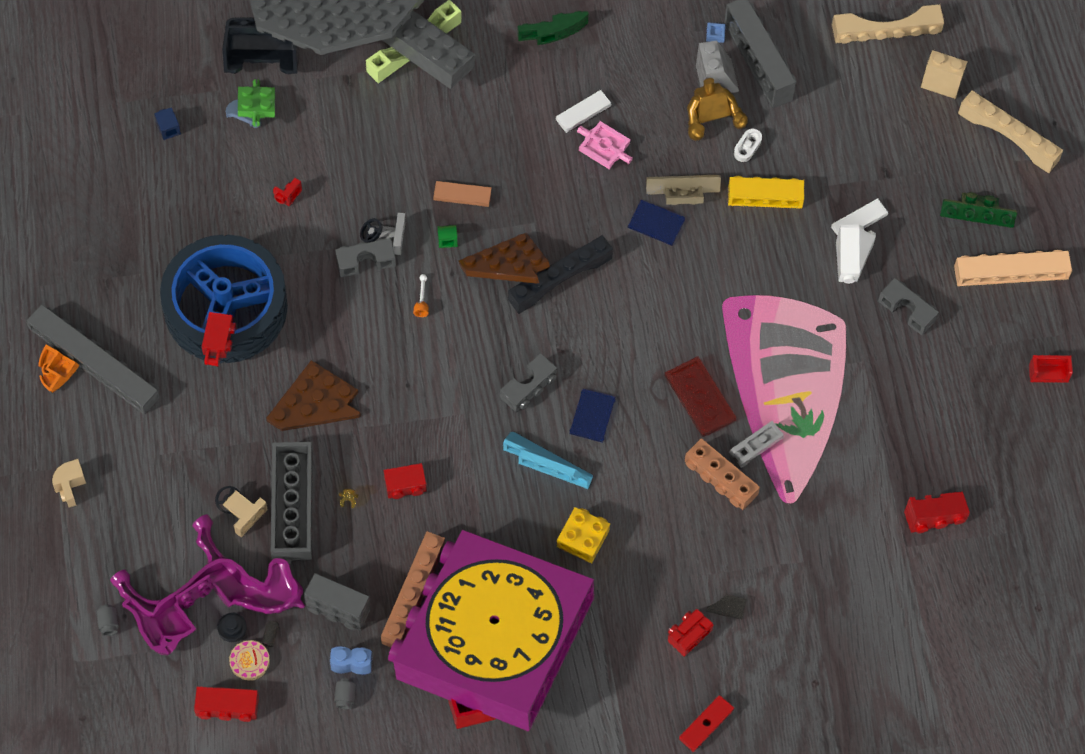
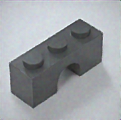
[335,238,396,277]
[878,278,939,335]
[500,353,557,412]

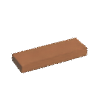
[434,181,491,207]

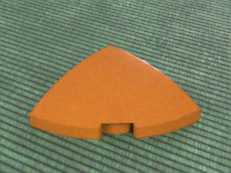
[39,344,79,393]

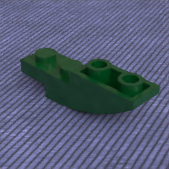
[517,11,589,45]

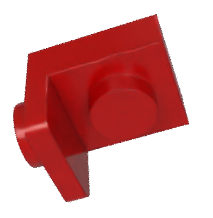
[273,178,302,206]

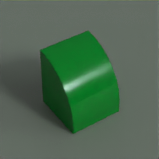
[437,225,458,248]

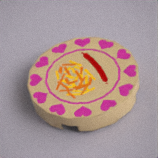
[229,640,270,681]

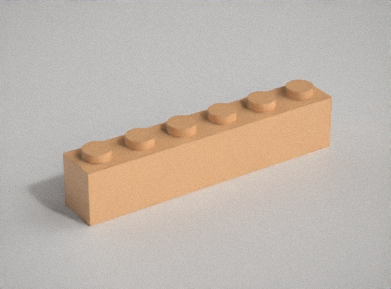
[954,250,1072,286]

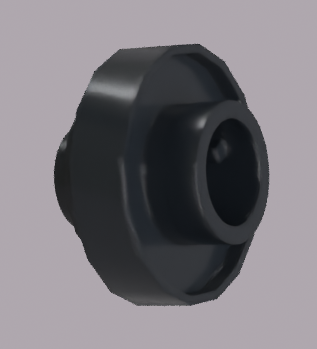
[217,612,247,642]

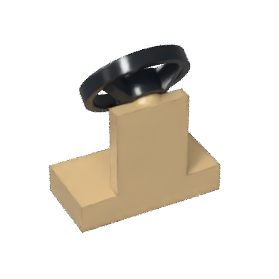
[215,486,268,537]

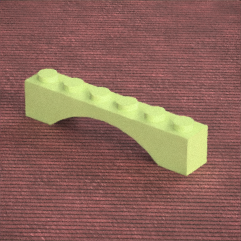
[366,0,461,83]

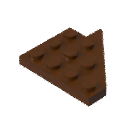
[459,233,550,284]
[266,360,361,431]

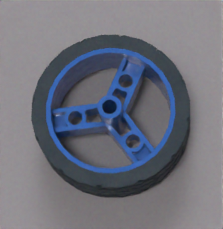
[160,235,288,363]

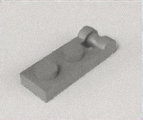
[729,421,784,468]

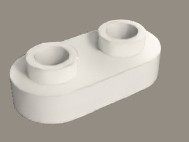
[734,129,762,162]

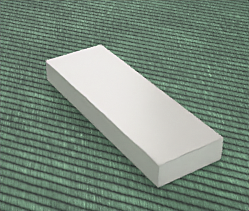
[556,90,611,133]
[831,198,888,236]

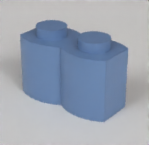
[330,647,372,675]

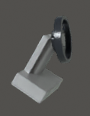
[360,213,406,255]

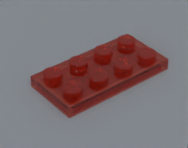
[664,356,736,437]

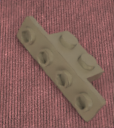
[646,175,721,205]

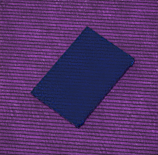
[628,200,685,246]
[569,389,616,443]

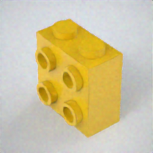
[557,507,610,563]

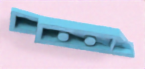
[503,432,593,489]

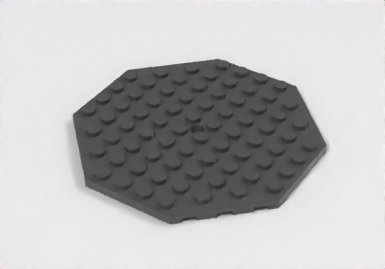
[250,0,424,55]

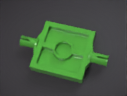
[238,79,275,127]

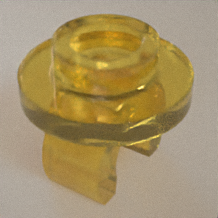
[339,489,359,508]

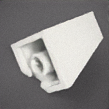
[836,224,876,284]

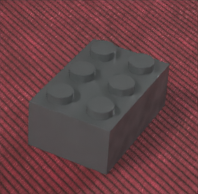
[304,573,371,631]

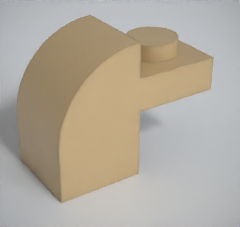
[52,459,86,507]

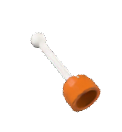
[413,274,429,317]

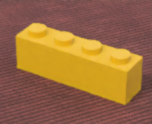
[728,176,804,209]

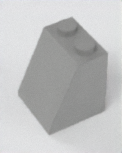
[696,41,739,93]

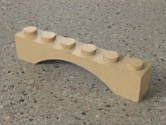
[832,4,944,43]
[958,91,1063,173]

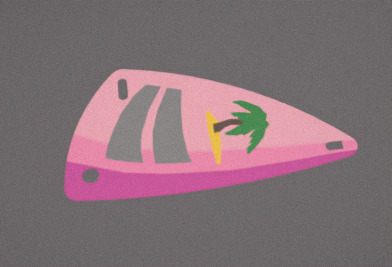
[722,295,846,504]

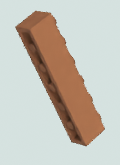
[381,532,445,647]

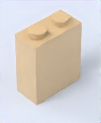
[921,50,968,99]

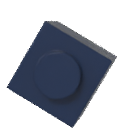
[154,107,181,140]

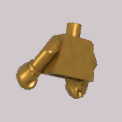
[687,78,748,141]

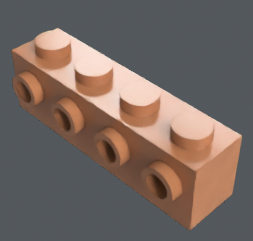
[685,438,760,510]

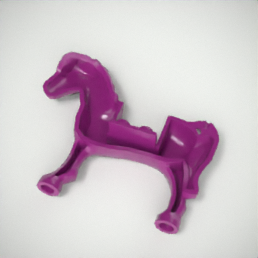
[110,514,305,655]

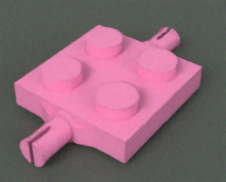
[577,121,633,169]

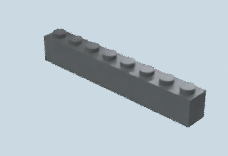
[26,304,160,415]

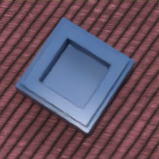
[706,23,726,43]

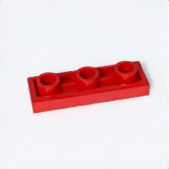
[679,695,735,752]

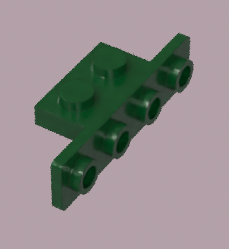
[940,192,1017,228]

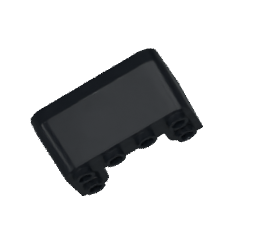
[222,17,299,74]

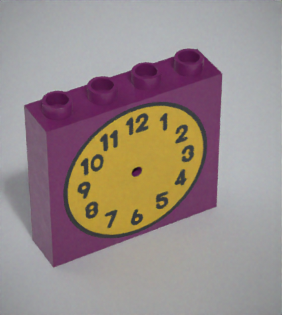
[388,530,594,731]

